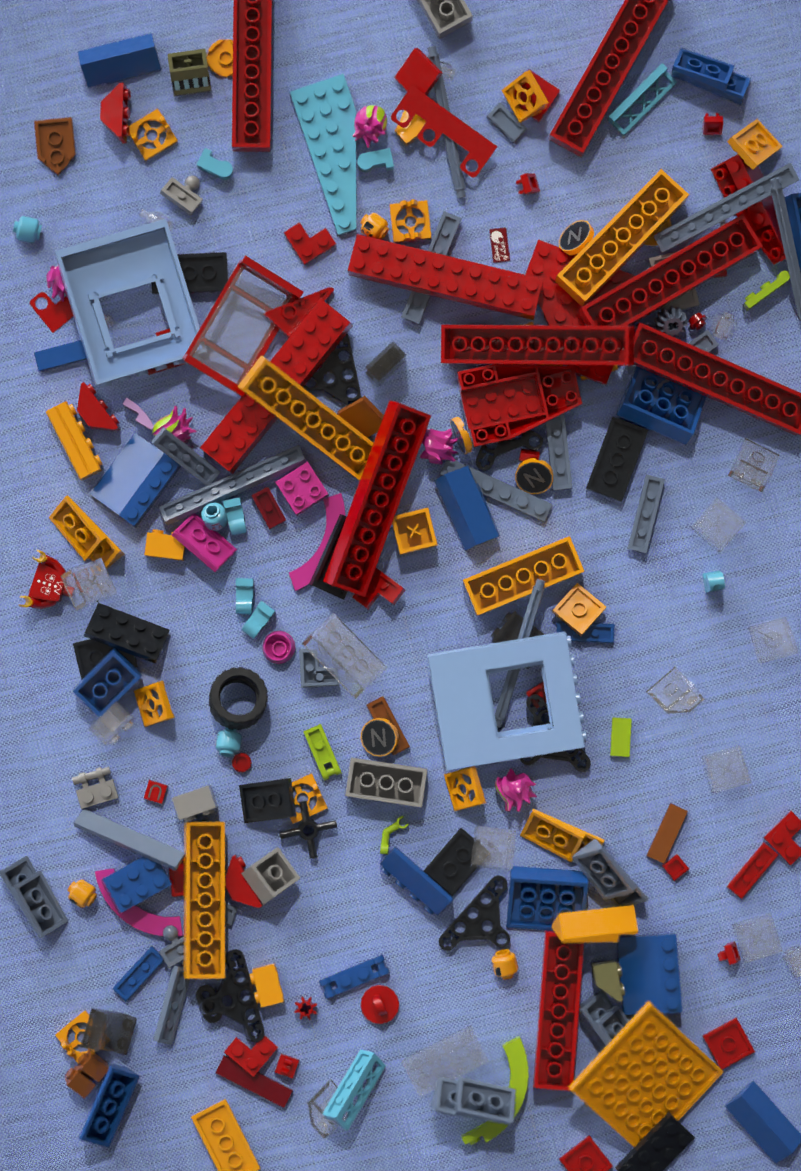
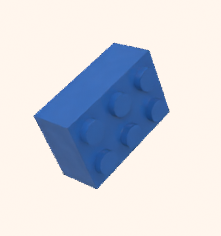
[73,648,142,718]
[101,857,172,914]

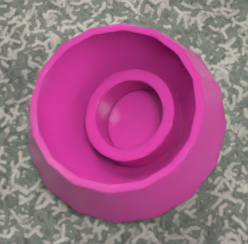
[262,631,295,664]

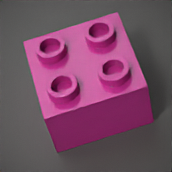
[275,462,329,516]

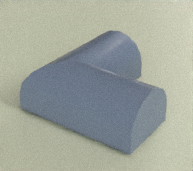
[299,648,340,688]

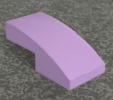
[123,397,154,431]

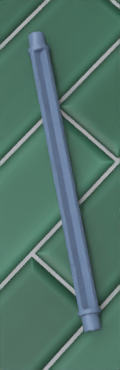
[427,46,466,198]
[770,178,801,321]
[495,579,545,727]

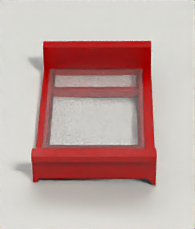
[182,255,304,397]

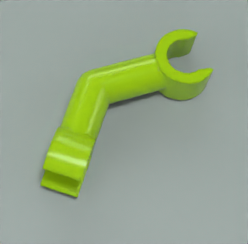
[380,816,409,854]

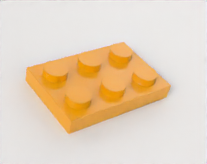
[727,119,783,170]

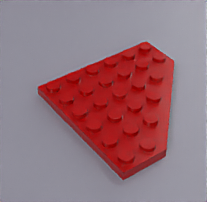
[525,240,635,385]

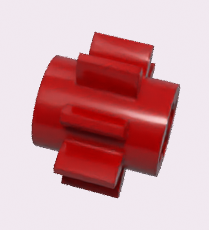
[294,996,318,1020]

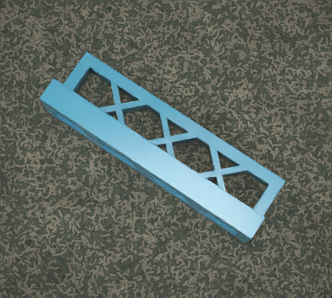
[608,63,677,136]
[322,1049,386,1130]

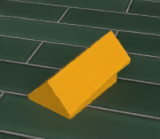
[49,495,125,572]
[520,809,604,862]
[552,905,638,943]

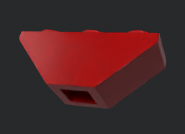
[100,82,131,143]
[77,382,120,432]
[225,854,263,908]

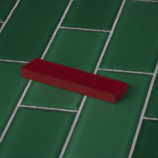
[215,1055,293,1108]

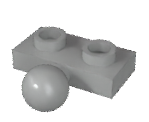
[160,176,203,216]

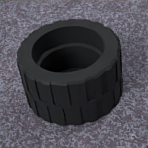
[208,667,268,730]

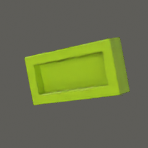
[610,717,632,757]

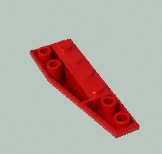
[711,154,786,265]

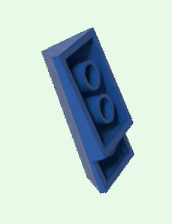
[78,33,162,88]
[671,48,751,106]
[434,466,500,551]
[725,1080,801,1164]

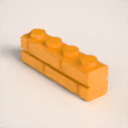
[46,401,103,481]

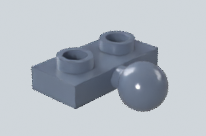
[159,925,184,968]

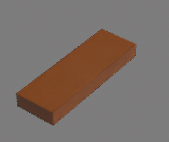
[367,696,410,756]
[646,803,688,863]

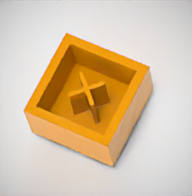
[392,507,437,555]

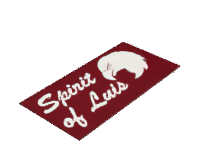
[489,227,510,263]

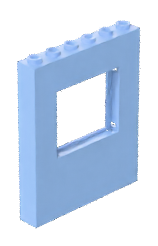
[54,219,207,388]
[427,631,587,770]

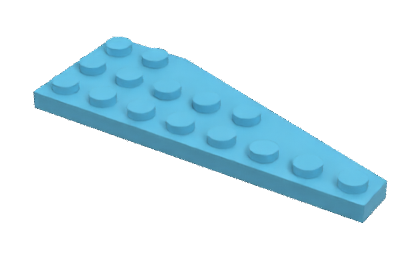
[290,74,356,236]

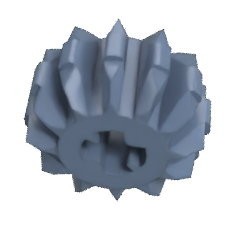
[655,305,688,337]

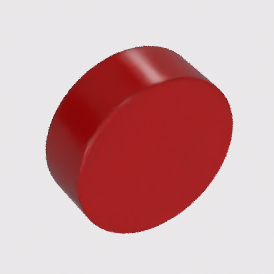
[232,753,252,772]

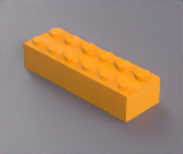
[463,536,585,616]

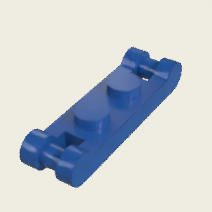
[319,954,390,999]

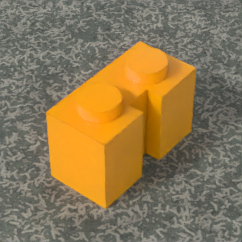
[144,529,186,561]
[250,963,284,1008]

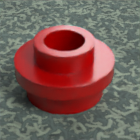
[688,312,707,330]

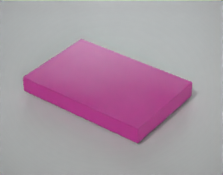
[172,513,237,572]

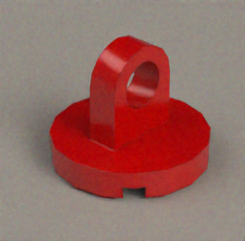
[361,985,399,1024]

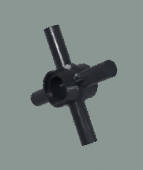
[279,800,337,859]

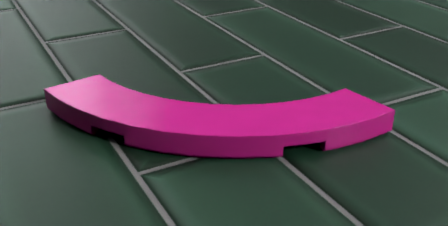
[289,493,346,591]
[95,868,183,936]

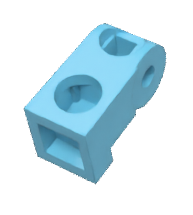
[197,148,233,180]
[357,148,394,172]
[223,497,247,536]
[702,570,725,593]
[236,578,254,614]
[242,601,275,639]

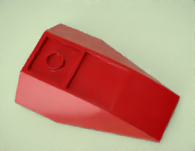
[457,364,582,447]

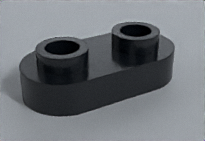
[196,985,222,1023]

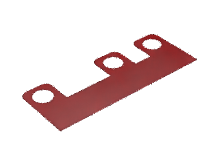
[391,85,498,178]
[30,292,94,333]

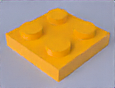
[552,583,606,636]

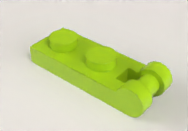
[743,271,790,311]
[303,724,342,781]

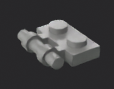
[72,767,119,809]

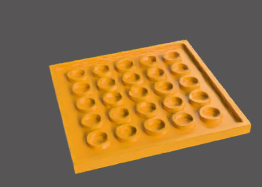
[569,1001,724,1147]

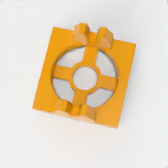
[501,70,549,123]
[129,108,178,161]
[389,199,431,243]
[134,681,175,727]
[444,766,486,811]
[290,773,328,824]
[55,1010,110,1064]

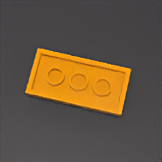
[191,1099,261,1171]

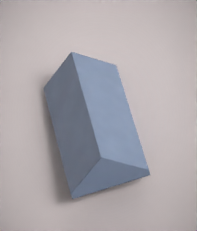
[572,839,649,907]
[0,856,68,938]
[579,990,629,1046]
[431,1077,516,1125]

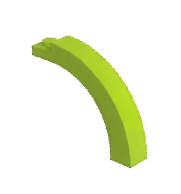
[461,1036,528,1145]

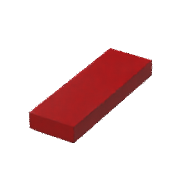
[726,842,778,899]

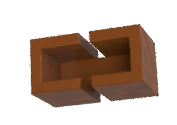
[65,1049,109,1099]

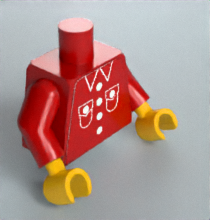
[19,550,76,609]

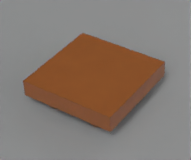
[337,396,384,438]

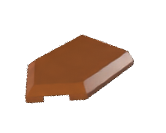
[34,117,76,176]

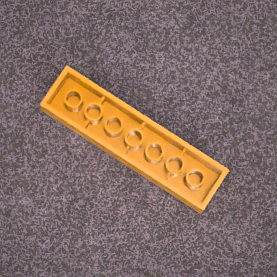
[555,169,689,307]
[238,356,374,481]
[184,822,225,979]

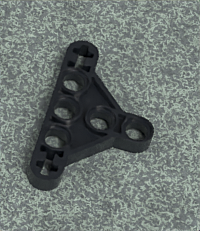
[304,333,362,406]
[476,430,543,471]
[520,694,591,772]
[439,875,510,951]
[199,949,265,1042]

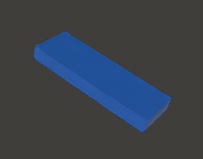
[34,340,87,372]
[556,621,615,643]
[112,946,164,1001]

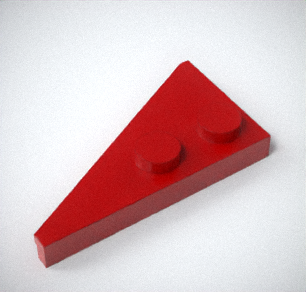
[263,287,335,338]

